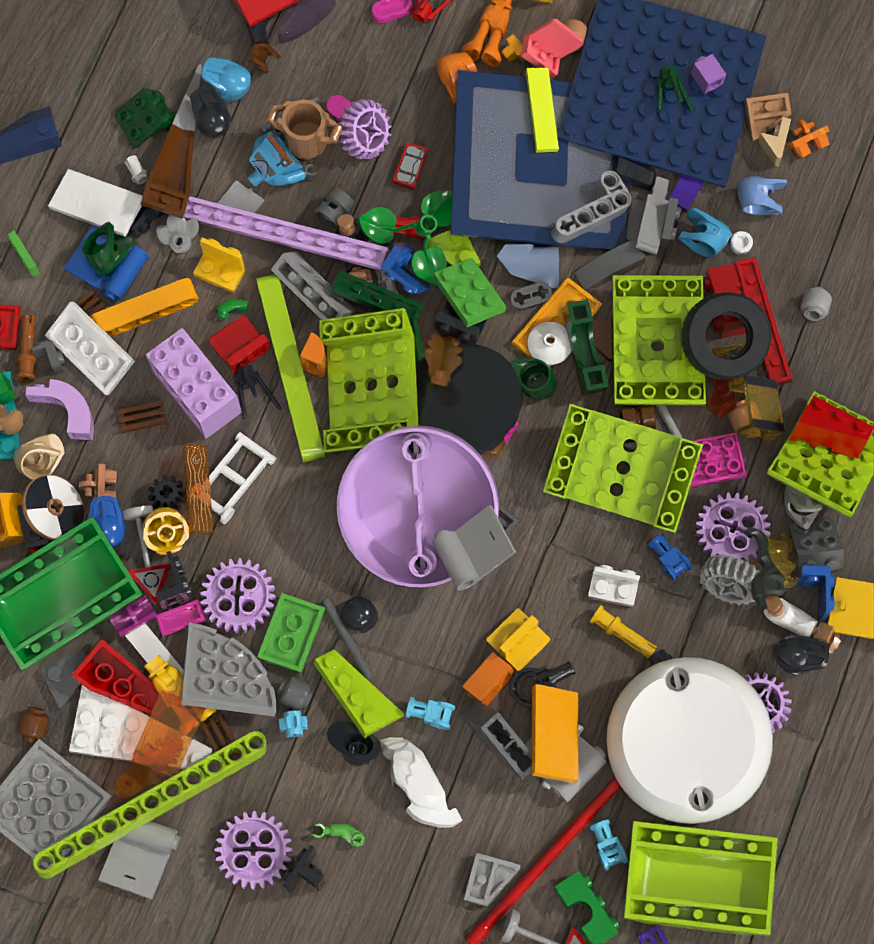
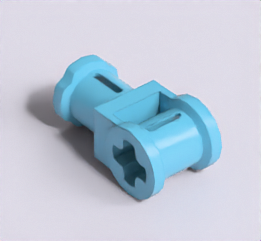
[406,697,455,730]
[589,819,628,871]

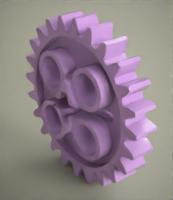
[695,492,771,561]
[200,558,276,634]
[215,811,293,890]

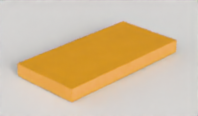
[511,277,602,367]
[532,684,578,783]

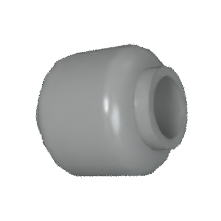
[800,287,832,321]

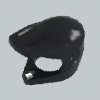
[190,86,231,138]
[776,635,829,675]

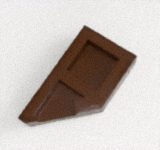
[593,320,613,361]

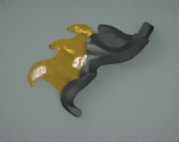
[744,527,798,611]

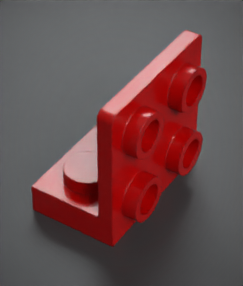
[208,315,270,375]

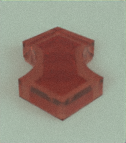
[705,378,743,420]

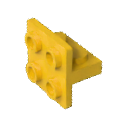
[487,608,550,671]

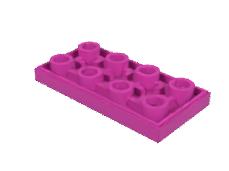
[690,432,747,488]

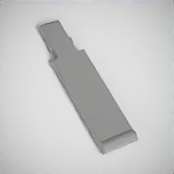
[635,176,669,255]

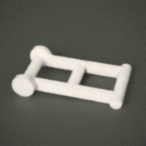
[187,432,276,524]

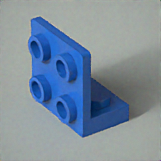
[380,244,431,294]
[795,565,835,622]

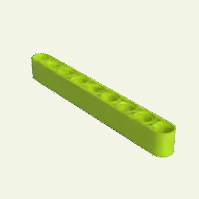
[256,274,325,463]

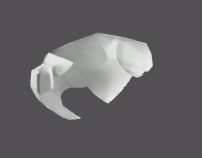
[379,737,462,828]

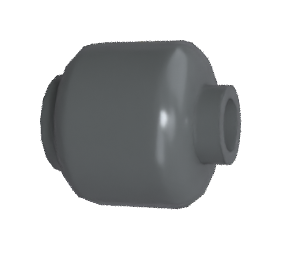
[277,676,313,711]

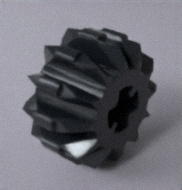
[148,475,187,510]

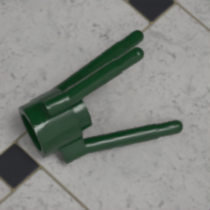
[656,65,693,111]

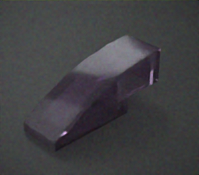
[278,0,336,44]

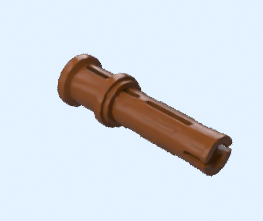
[15,314,37,383]

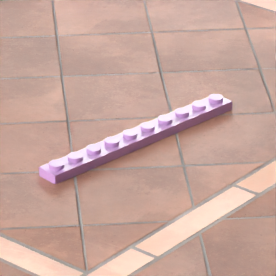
[184,196,389,271]

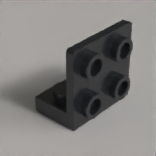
[156,551,192,612]

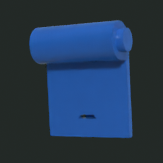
[64,225,149,302]

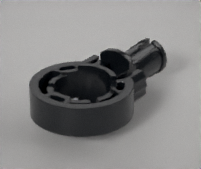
[510,661,576,708]

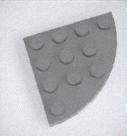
[181,623,276,716]

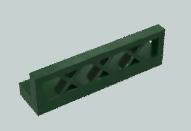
[331,270,423,319]

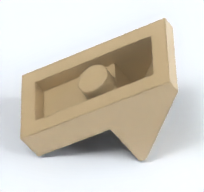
[758,117,791,167]

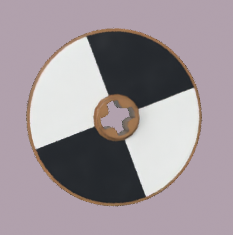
[22,475,85,541]

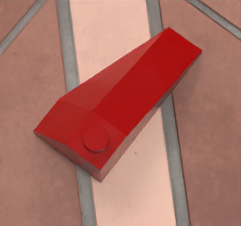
[71,638,167,718]

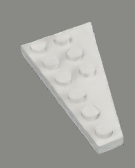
[69,685,213,770]

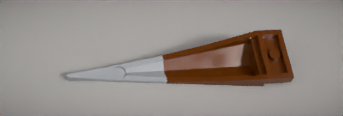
[140,64,202,219]

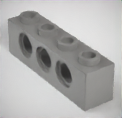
[271,252,357,320]

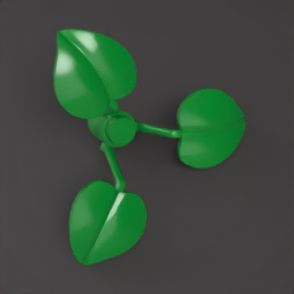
[359,190,452,285]

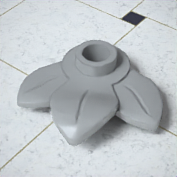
[156,215,199,254]

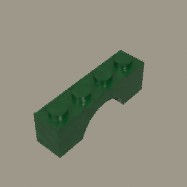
[562,299,609,396]

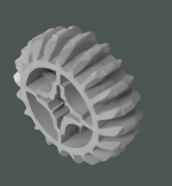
[700,554,760,605]

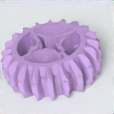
[337,100,392,159]
[744,672,792,734]

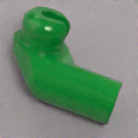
[216,298,248,319]

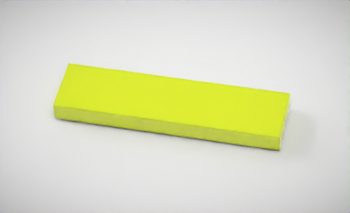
[526,68,559,153]

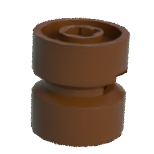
[620,406,656,429]

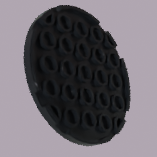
[395,344,523,455]

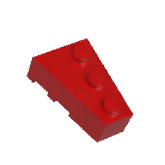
[703,264,746,338]
[789,395,874,459]

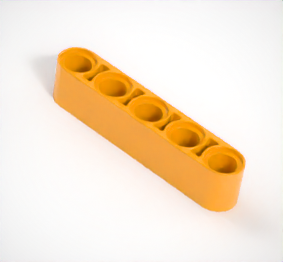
[90,278,199,337]

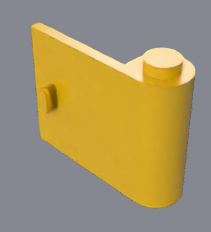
[828,577,874,639]

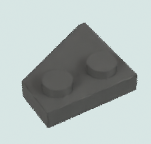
[40,648,85,710]

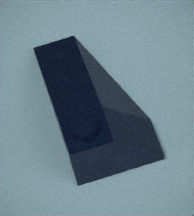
[0,107,62,164]

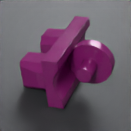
[109,596,157,638]

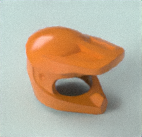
[437,52,477,104]

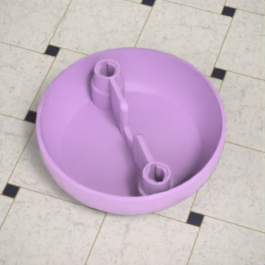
[337,426,499,587]

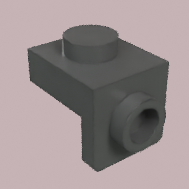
[31,340,65,374]

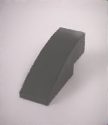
[574,238,646,292]

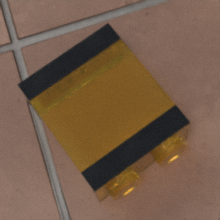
[729,375,785,441]

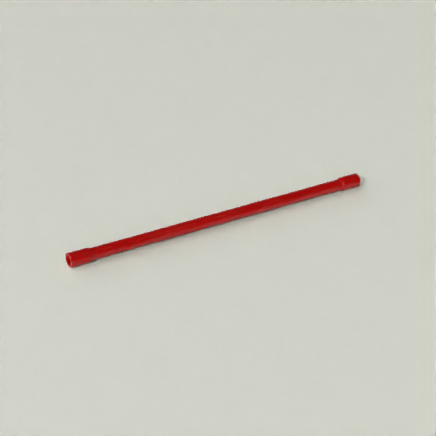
[465,776,621,944]

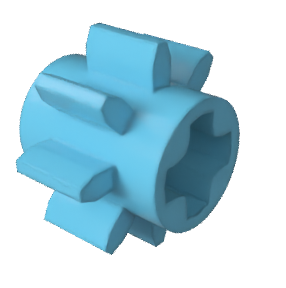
[279,711,308,738]

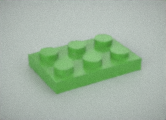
[433,258,506,327]
[257,593,326,674]

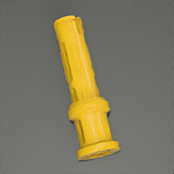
[590,605,657,659]

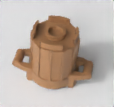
[266,99,342,160]

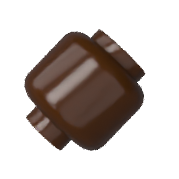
[16,706,50,742]

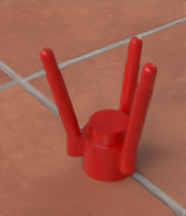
[411,0,452,23]

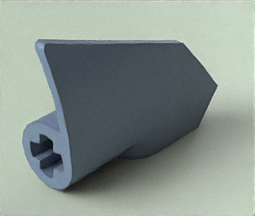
[497,244,559,289]

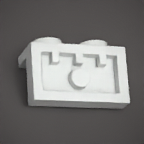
[588,565,640,608]

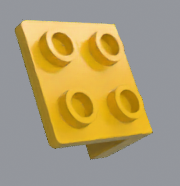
[193,238,245,294]

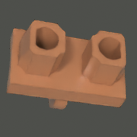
[79,464,117,499]

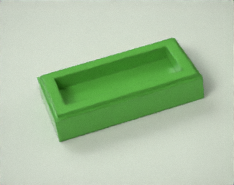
[8,231,40,277]

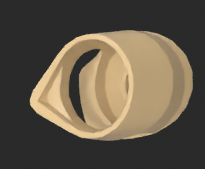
[14,433,65,480]

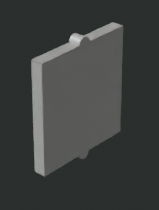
[217,180,265,213]

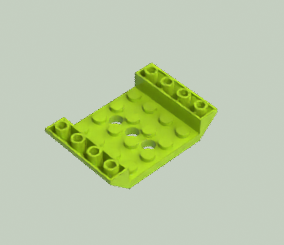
[319,308,418,453]
[767,391,874,519]
[543,404,703,533]

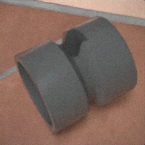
[314,187,355,229]

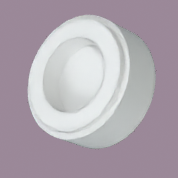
[730,231,753,255]

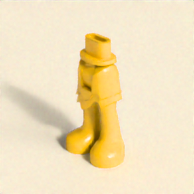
[144,655,218,737]

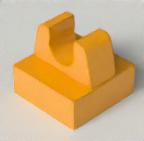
[502,34,525,62]

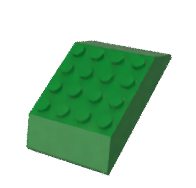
[0,516,143,671]

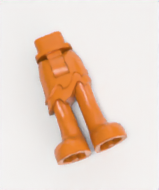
[461,0,512,68]

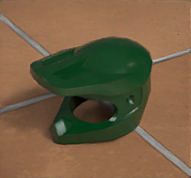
[82,222,134,275]
[511,358,557,400]

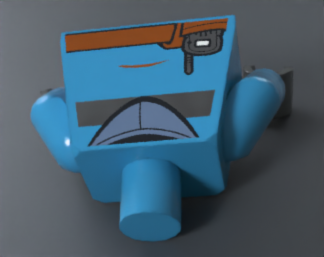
[248,127,317,187]

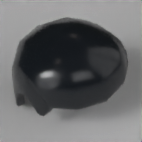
[341,596,378,633]

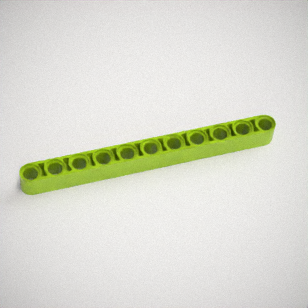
[33,731,267,879]

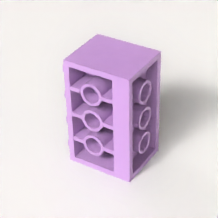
[146,328,242,439]

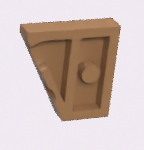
[744,93,791,141]

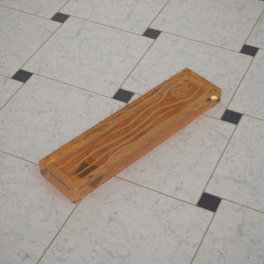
[183,445,213,534]

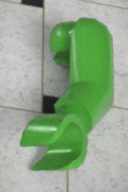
[312,823,365,847]

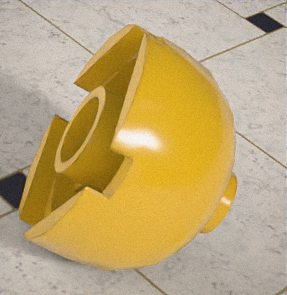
[142,507,189,555]

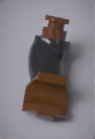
[246,18,281,73]

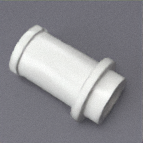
[124,155,148,185]

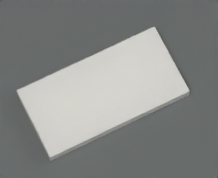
[48,169,142,237]
[45,302,135,395]

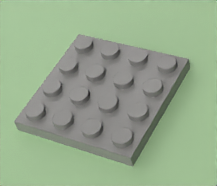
[0,739,112,869]

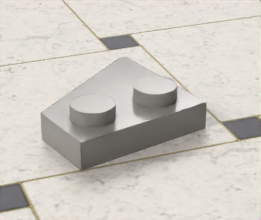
[464,853,521,907]

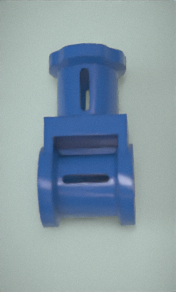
[647,533,692,582]

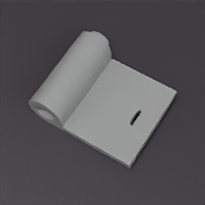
[432,505,516,591]
[525,735,606,803]
[98,813,181,900]

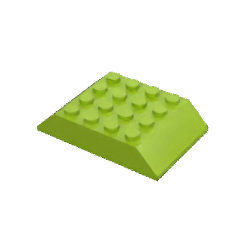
[624,821,778,935]

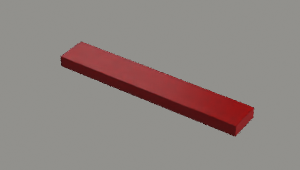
[734,257,793,385]

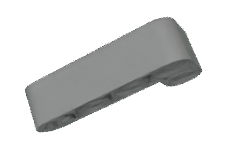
[551,171,631,243]

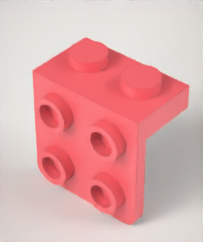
[521,19,583,79]

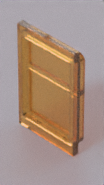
[132,690,206,777]

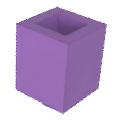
[690,54,726,94]

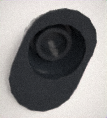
[327,721,381,766]

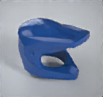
[88,496,126,548]

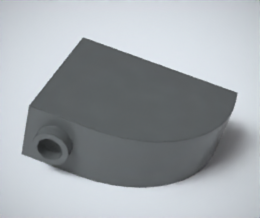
[461,701,532,779]

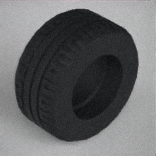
[681,292,772,380]

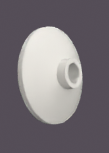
[528,322,571,365]

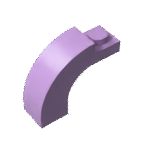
[26,379,94,440]

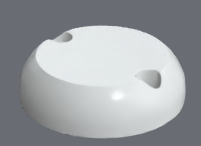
[606,657,773,824]

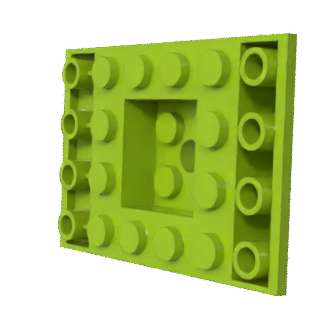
[612,275,706,405]

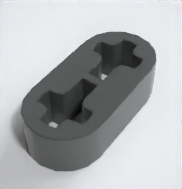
[510,282,552,309]

